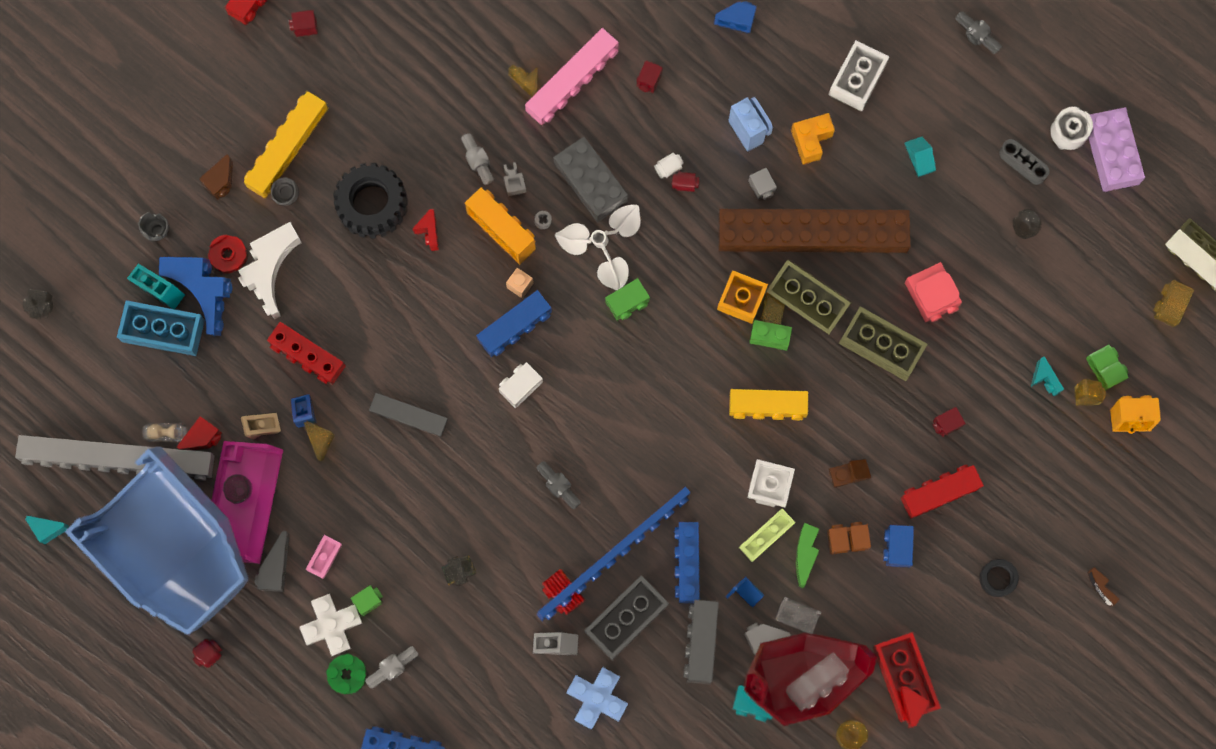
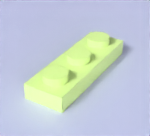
[739,508,795,562]

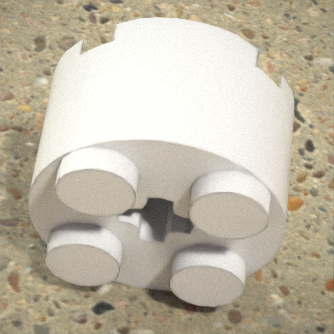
[1051,107,1093,150]

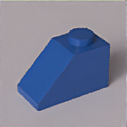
[714,2,756,33]

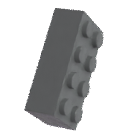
[553,137,628,223]
[585,575,669,661]
[683,600,718,684]

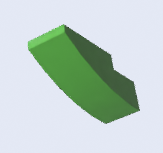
[796,523,819,588]

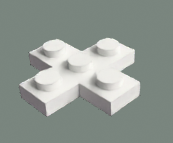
[300,594,362,656]

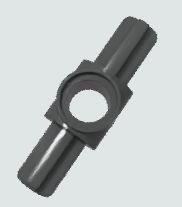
[956,11,1002,54]
[536,461,581,509]

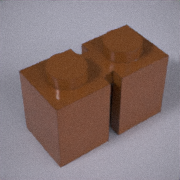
[827,522,871,555]

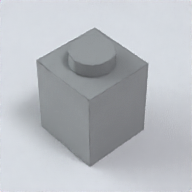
[748,168,777,200]

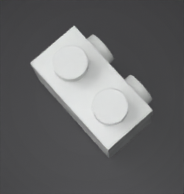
[499,362,543,409]

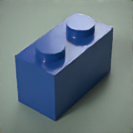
[883,525,914,568]

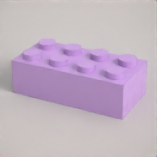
[1088,107,1145,192]

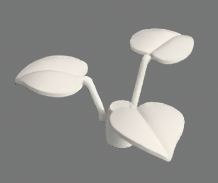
[555,205,641,290]

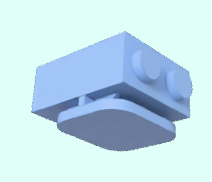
[729,97,773,152]

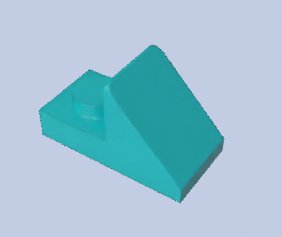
[1031,356,1064,396]

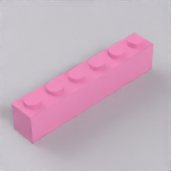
[525,28,619,125]

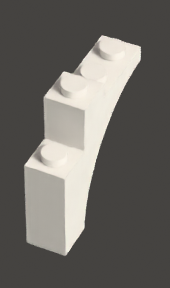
[238,222,301,319]

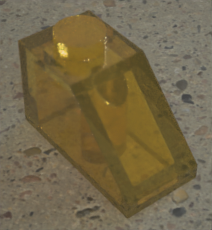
[1074,379,1106,406]

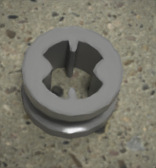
[534,211,552,229]

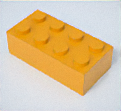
[465,187,536,265]

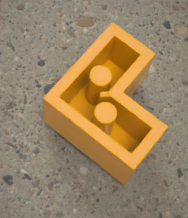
[791,113,835,164]

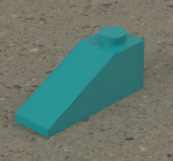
[127,264,185,310]

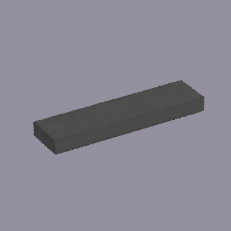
[369,393,448,437]

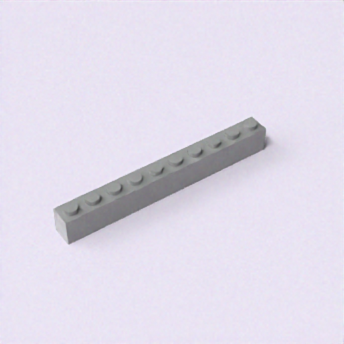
[15,435,215,481]

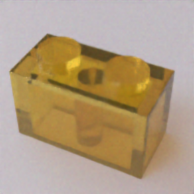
[1153,280,1194,327]

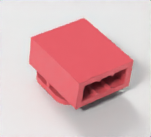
[904,262,962,322]

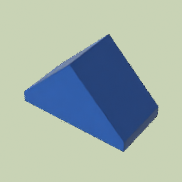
[291,394,317,428]

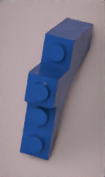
[159,257,232,336]

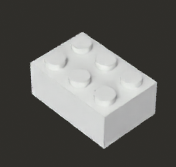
[829,41,889,111]

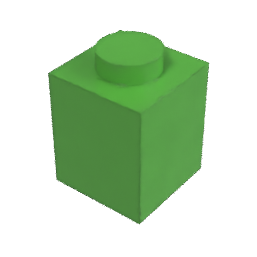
[350,585,383,616]

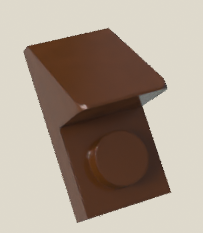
[829,459,871,488]

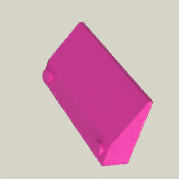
[212,441,283,564]

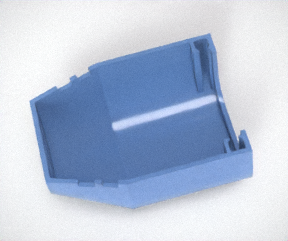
[65,447,249,635]

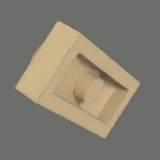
[241,413,281,440]

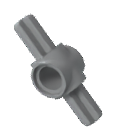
[461,133,494,185]
[366,646,418,689]

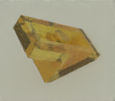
[508,64,538,97]

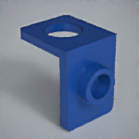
[725,577,764,607]

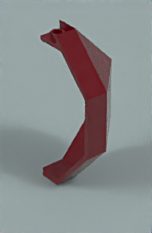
[744,632,877,726]

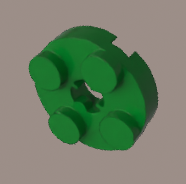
[326,654,367,694]

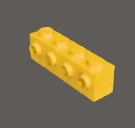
[729,389,808,421]

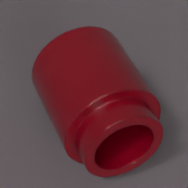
[672,172,700,192]

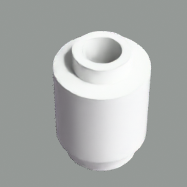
[654,153,684,178]

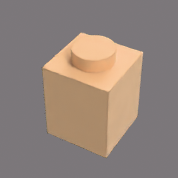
[506,268,533,299]

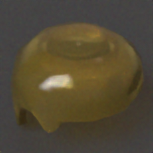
[836,720,868,749]

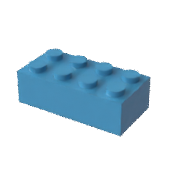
[117,301,205,356]

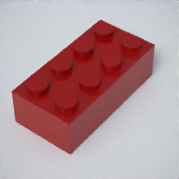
[872,632,941,722]

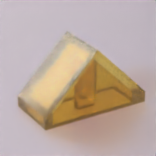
[304,421,335,461]

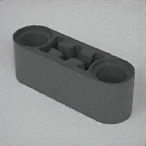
[999,139,1049,185]

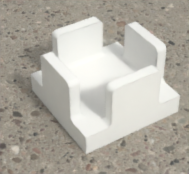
[747,459,795,507]

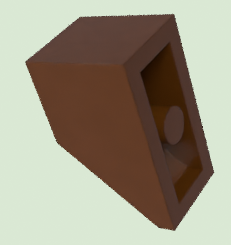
[199,154,233,200]

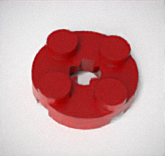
[208,235,247,274]

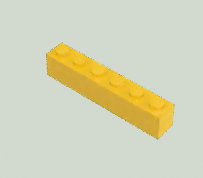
[244,91,328,199]

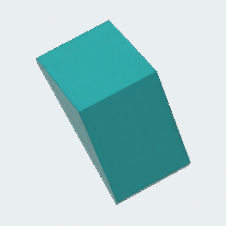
[904,137,936,177]
[25,516,69,545]

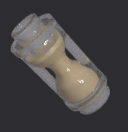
[143,423,188,442]

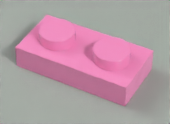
[305,535,342,579]

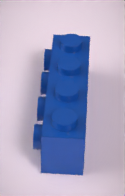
[476,290,552,357]
[675,522,699,603]
[361,726,445,749]

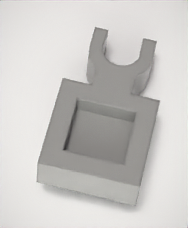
[503,162,526,196]

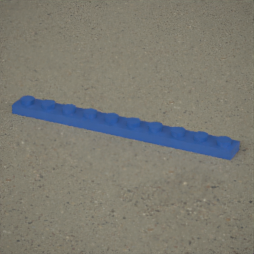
[537,487,691,621]

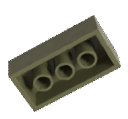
[839,306,927,381]

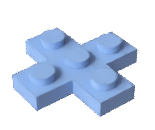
[567,667,628,730]

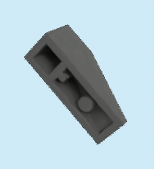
[255,531,290,592]

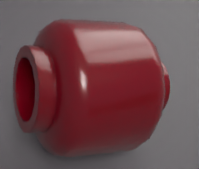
[192,639,222,668]

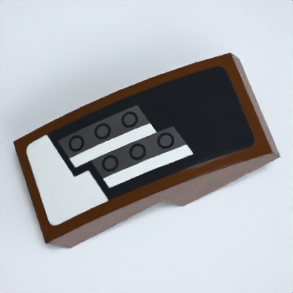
[1087,567,1120,607]

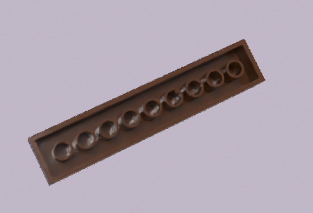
[718,209,910,253]

